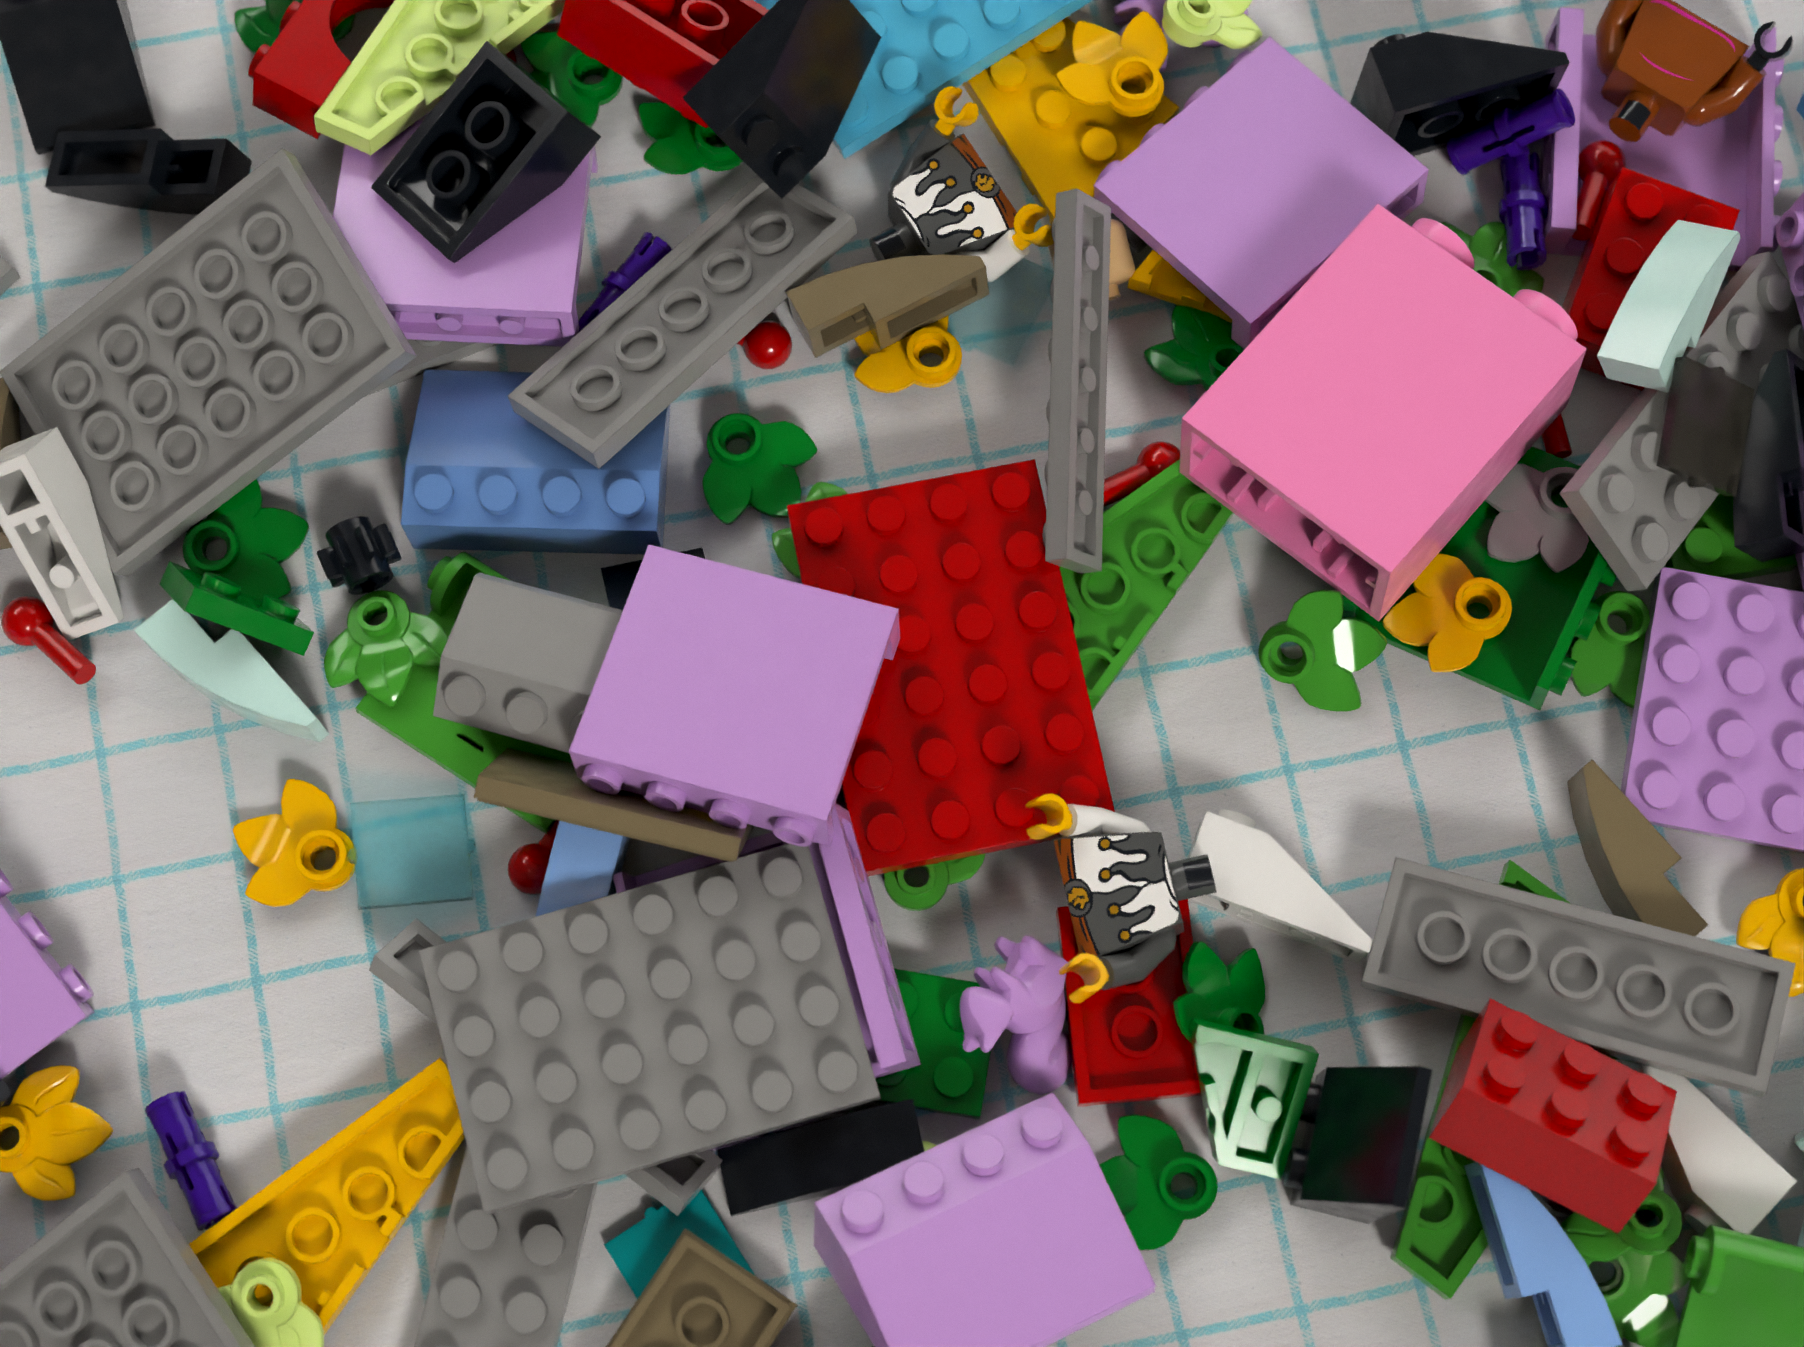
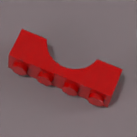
[248,0,395,140]

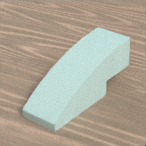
[1597,220,1741,393]
[134,599,329,742]

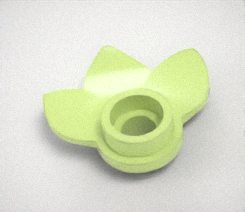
[1162,0,1262,49]
[217,1258,324,1347]

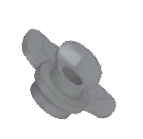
[1484,463,1589,574]

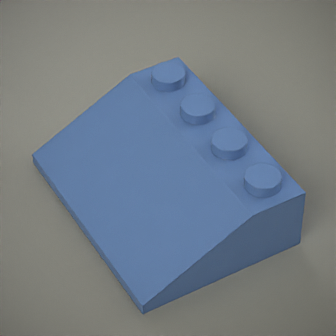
[401,370,670,555]

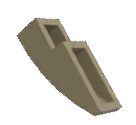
[786,254,989,358]
[1567,759,1708,936]

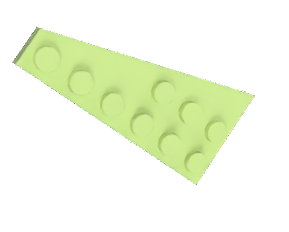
[314,0,565,155]

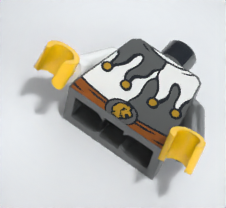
[869,86,1054,282]
[1026,793,1216,1003]

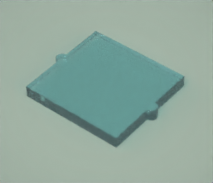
[947,258,1054,366]
[347,794,476,910]

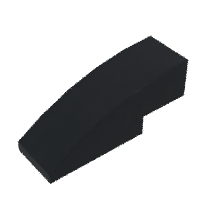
[45,128,252,215]
[1733,348,1804,562]
[717,1098,924,1217]

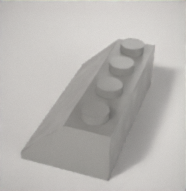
[433,572,623,753]

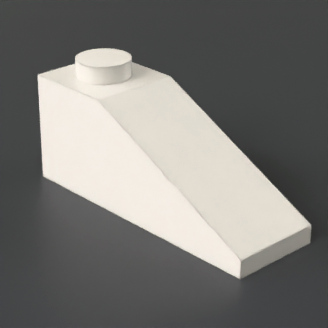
[0,427,124,641]
[1188,809,1373,963]
[1617,1058,1797,1236]

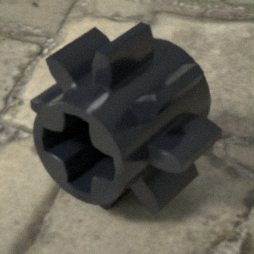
[317,516,402,595]

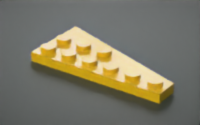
[962,17,1179,226]
[189,1058,465,1335]

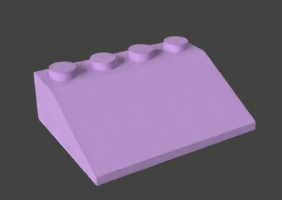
[814,1092,1156,1347]

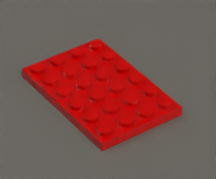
[787,459,1115,876]

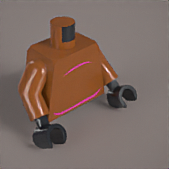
[1596,0,1793,142]

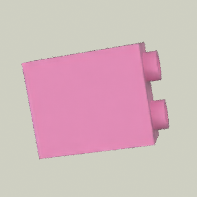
[1179,204,1587,622]

